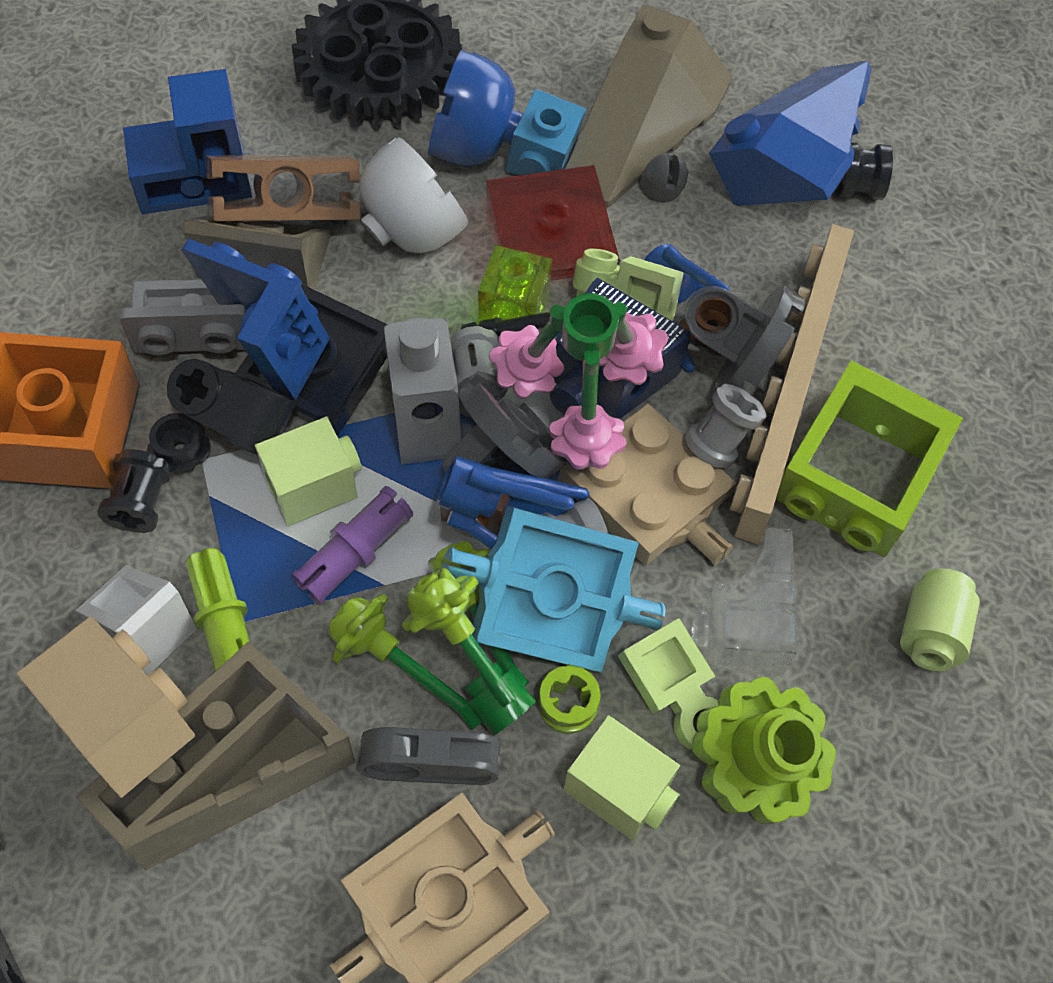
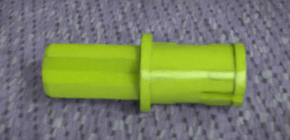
[186,548,250,672]

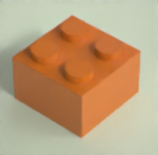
[0,332,139,489]

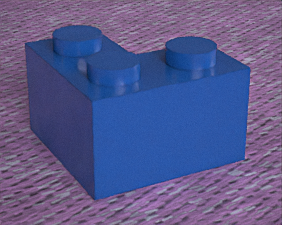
[123,69,252,215]

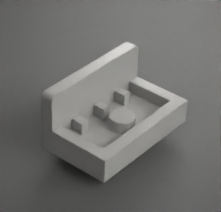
[120,279,246,355]

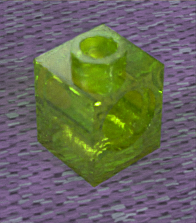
[478,245,552,330]

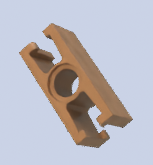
[206,155,360,221]

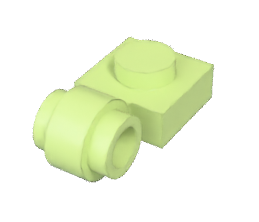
[572,249,684,321]

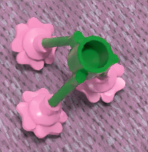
[489,293,668,470]

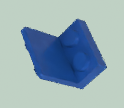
[181,239,330,400]

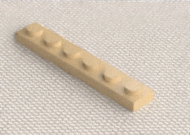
[730,224,854,545]

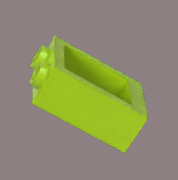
[776,360,964,558]

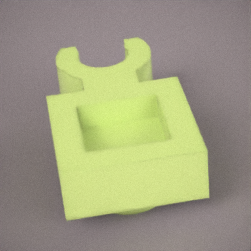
[618,618,720,750]

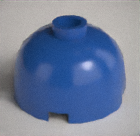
[428,50,523,167]

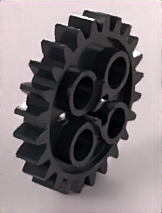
[292,0,462,127]

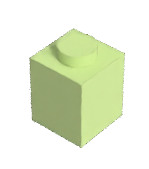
[255,416,362,527]
[563,715,680,841]

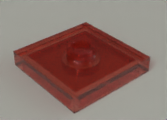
[486,165,620,287]

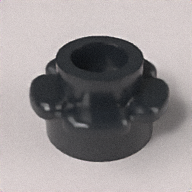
[147,413,210,473]

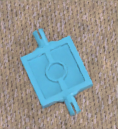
[442,506,665,672]

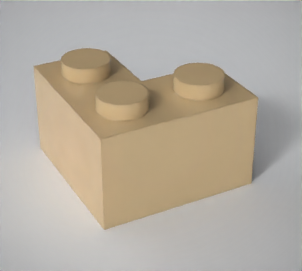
[16,616,196,798]

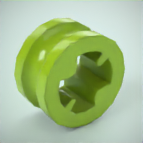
[538,665,601,734]

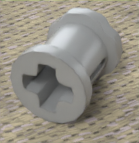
[450,326,508,404]
[685,384,766,468]

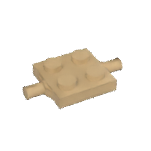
[558,404,737,566]
[330,793,555,983]

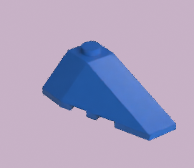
[709,61,872,206]

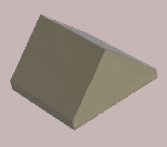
[183,215,331,289]

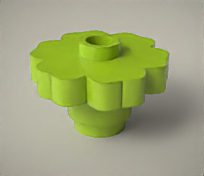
[692,677,836,824]

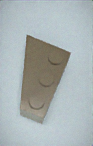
[75,641,356,870]

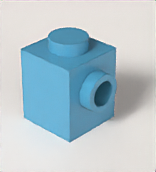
[505,89,586,189]

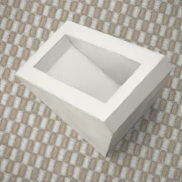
[75,565,197,675]

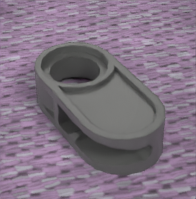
[358,727,500,785]

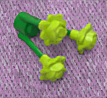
[328,541,536,736]

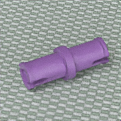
[290,486,414,606]

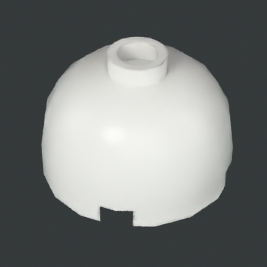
[360,137,469,254]

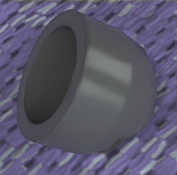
[641,153,689,203]

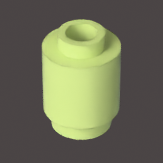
[900,568,980,671]

